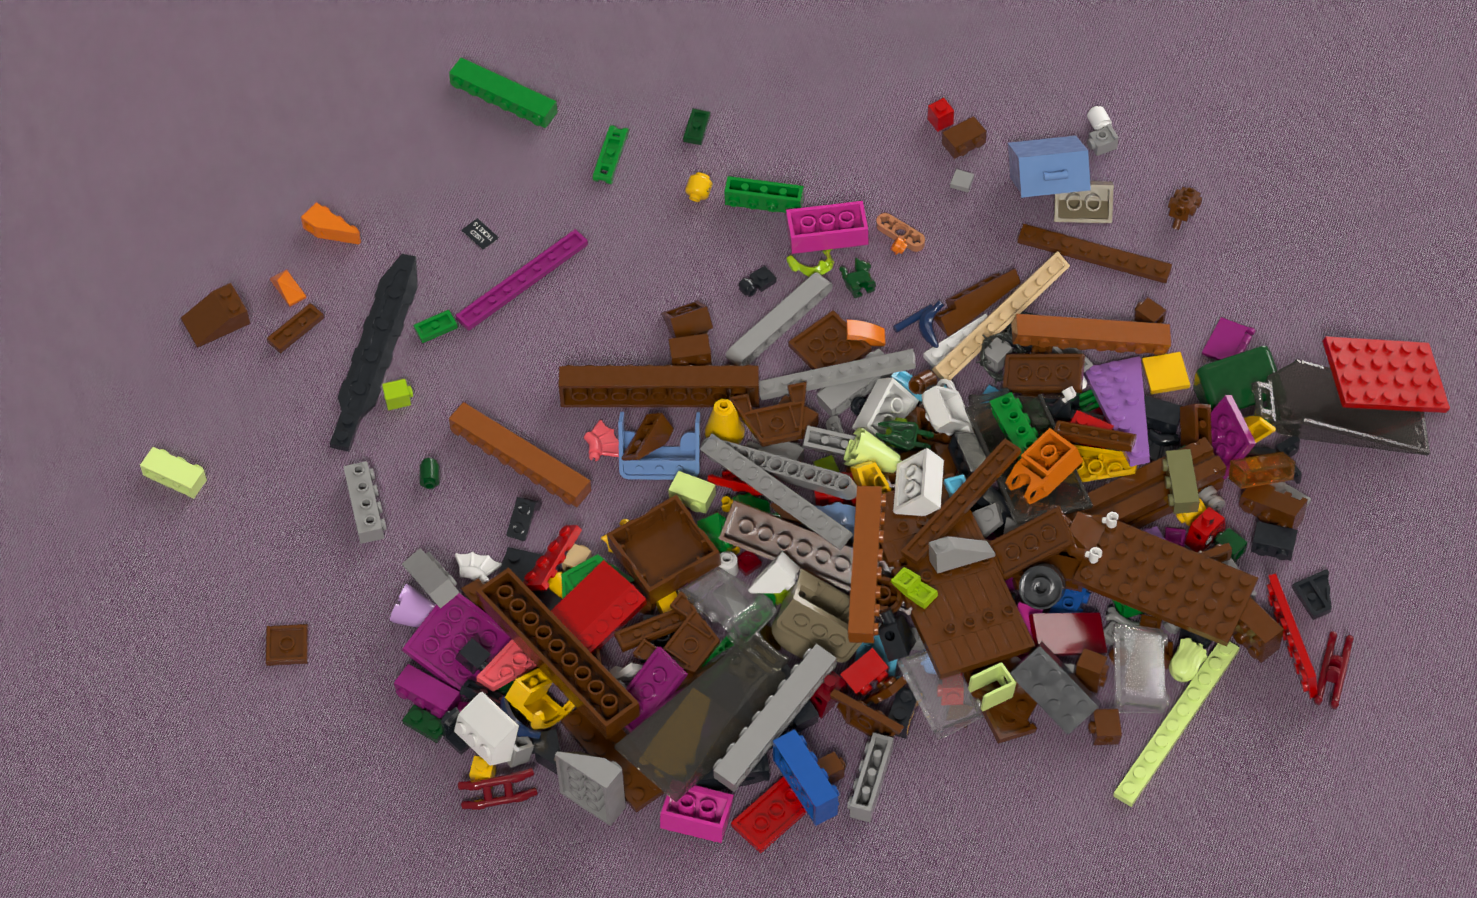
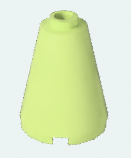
[844,427,902,473]

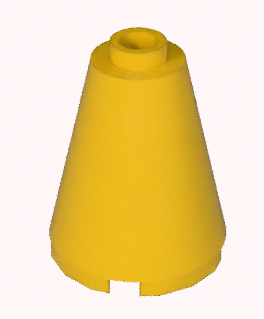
[705,399,745,445]

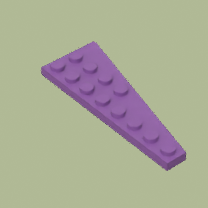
[1084,356,1150,467]

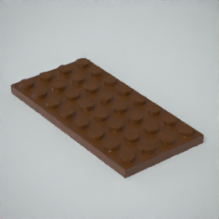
[1072,516,1258,647]

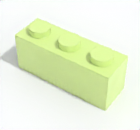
[140,447,207,498]

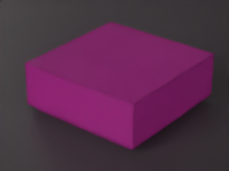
[1164,527,1186,547]

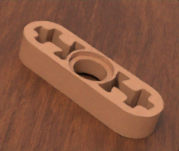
[876,213,925,252]

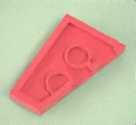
[476,640,538,691]

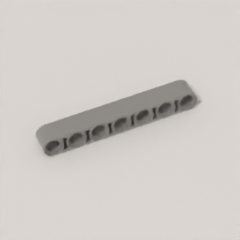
[726,272,833,366]

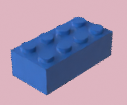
[773,729,839,826]

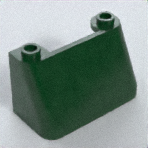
[1193,346,1287,412]

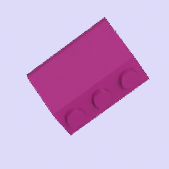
[660,780,734,843]

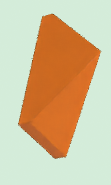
[270,269,306,307]

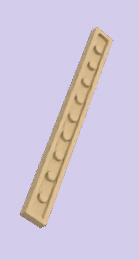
[932,251,1070,380]

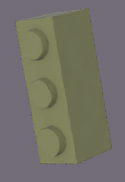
[1162,449,1200,514]

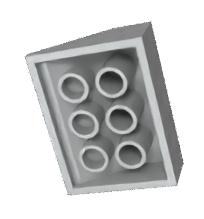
[555,751,626,826]

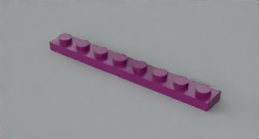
[456,229,588,331]

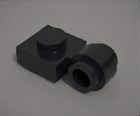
[738,265,777,297]

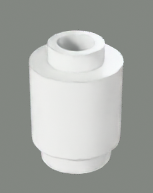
[1087,106,1112,131]
[718,551,739,580]

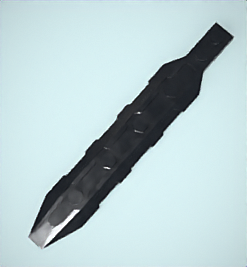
[330,254,418,452]

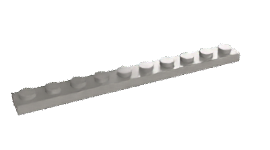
[700,434,853,551]

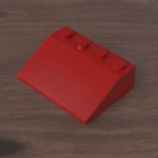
[551,560,647,655]

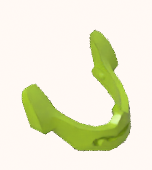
[786,249,834,277]

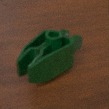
[876,421,934,452]

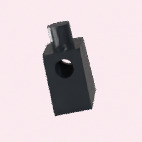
[879,608,917,662]

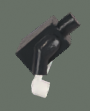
[1031,376,1087,419]

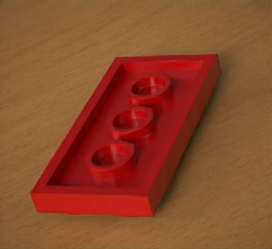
[731,776,807,854]

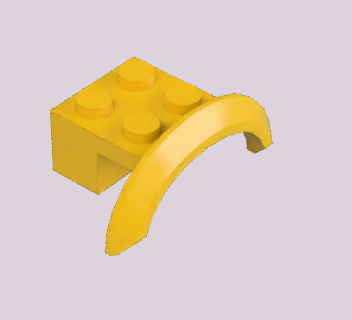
[505,668,576,730]

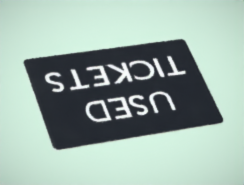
[461,218,499,250]

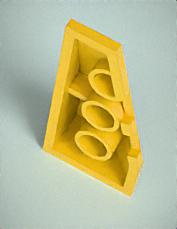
[1062,444,1137,484]

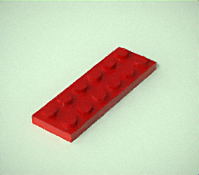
[1266,573,1318,699]

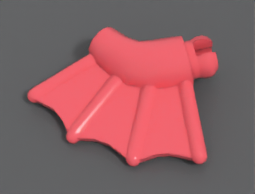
[584,420,619,461]

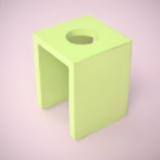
[968,662,1016,711]

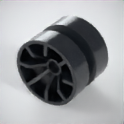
[1019,563,1066,610]

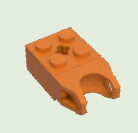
[1005,428,1083,504]

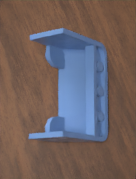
[618,412,701,480]

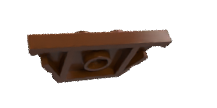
[830,689,904,738]

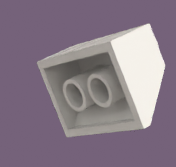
[852,378,919,450]
[893,448,944,516]
[454,692,519,766]

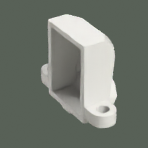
[921,379,974,436]

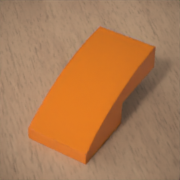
[846,319,885,347]

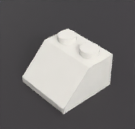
[748,551,800,593]

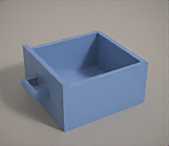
[1008,136,1091,198]

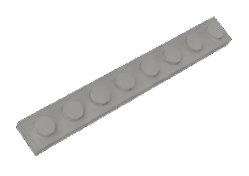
[759,349,916,400]

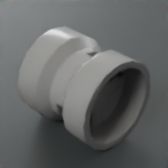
[1198,486,1225,512]

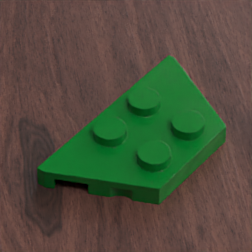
[561,554,634,599]

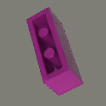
[394,664,462,719]

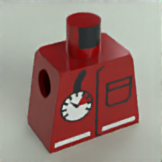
[1185,507,1225,552]

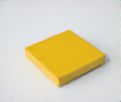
[1142,352,1190,394]

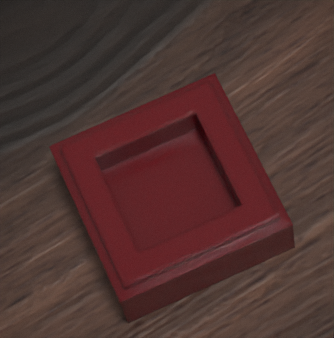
[737,550,762,576]

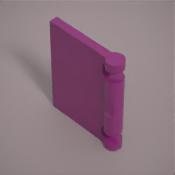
[1202,317,1255,360]

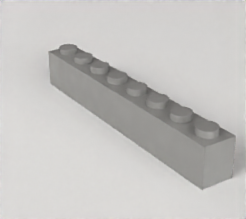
[713,644,837,792]

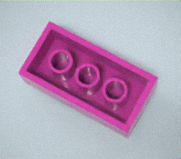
[786,201,869,254]

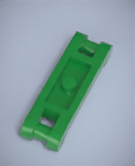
[593,125,629,185]

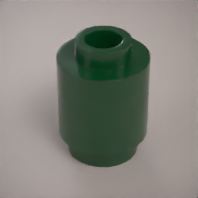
[419,458,440,489]

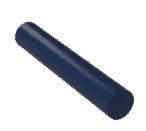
[893,304,933,333]

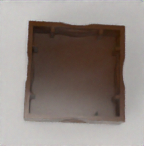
[607,495,721,605]

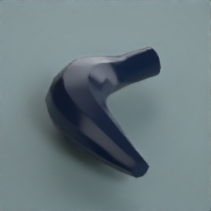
[918,300,944,348]
[500,696,541,739]

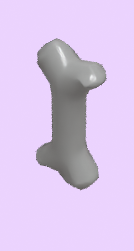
[1105,607,1140,636]

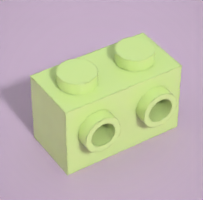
[668,471,716,514]

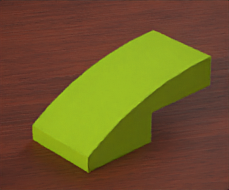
[891,567,938,609]

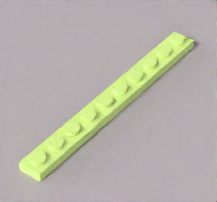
[1113,642,1240,807]

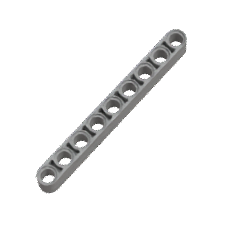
[701,438,857,500]

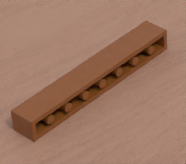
[1011,314,1171,355]
[449,402,592,507]
[848,486,886,643]

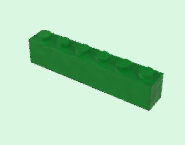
[449,57,558,128]

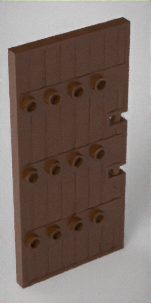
[880,473,1035,680]

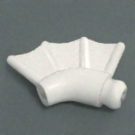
[455,552,502,585]

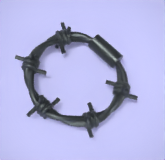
[976,329,1028,385]

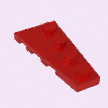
[523,525,582,591]

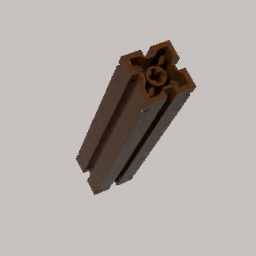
[1060,437,1227,558]

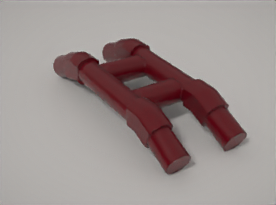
[458,768,538,810]

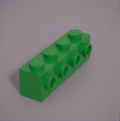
[724,176,804,213]
[989,392,1039,461]

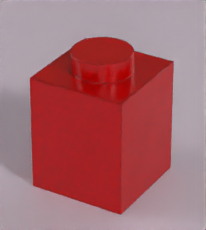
[927,98,954,132]

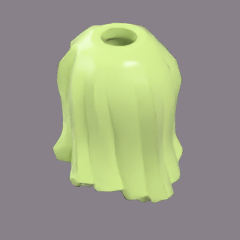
[1169,638,1207,683]

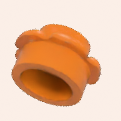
[890,237,907,255]

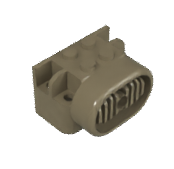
[772,569,862,663]

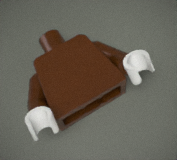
[1064,512,1118,564]

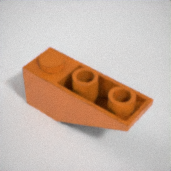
[301,202,361,244]

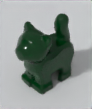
[839,258,876,298]

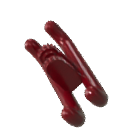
[1314,631,1354,710]

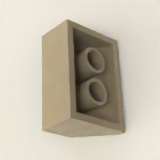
[1054,181,1114,223]

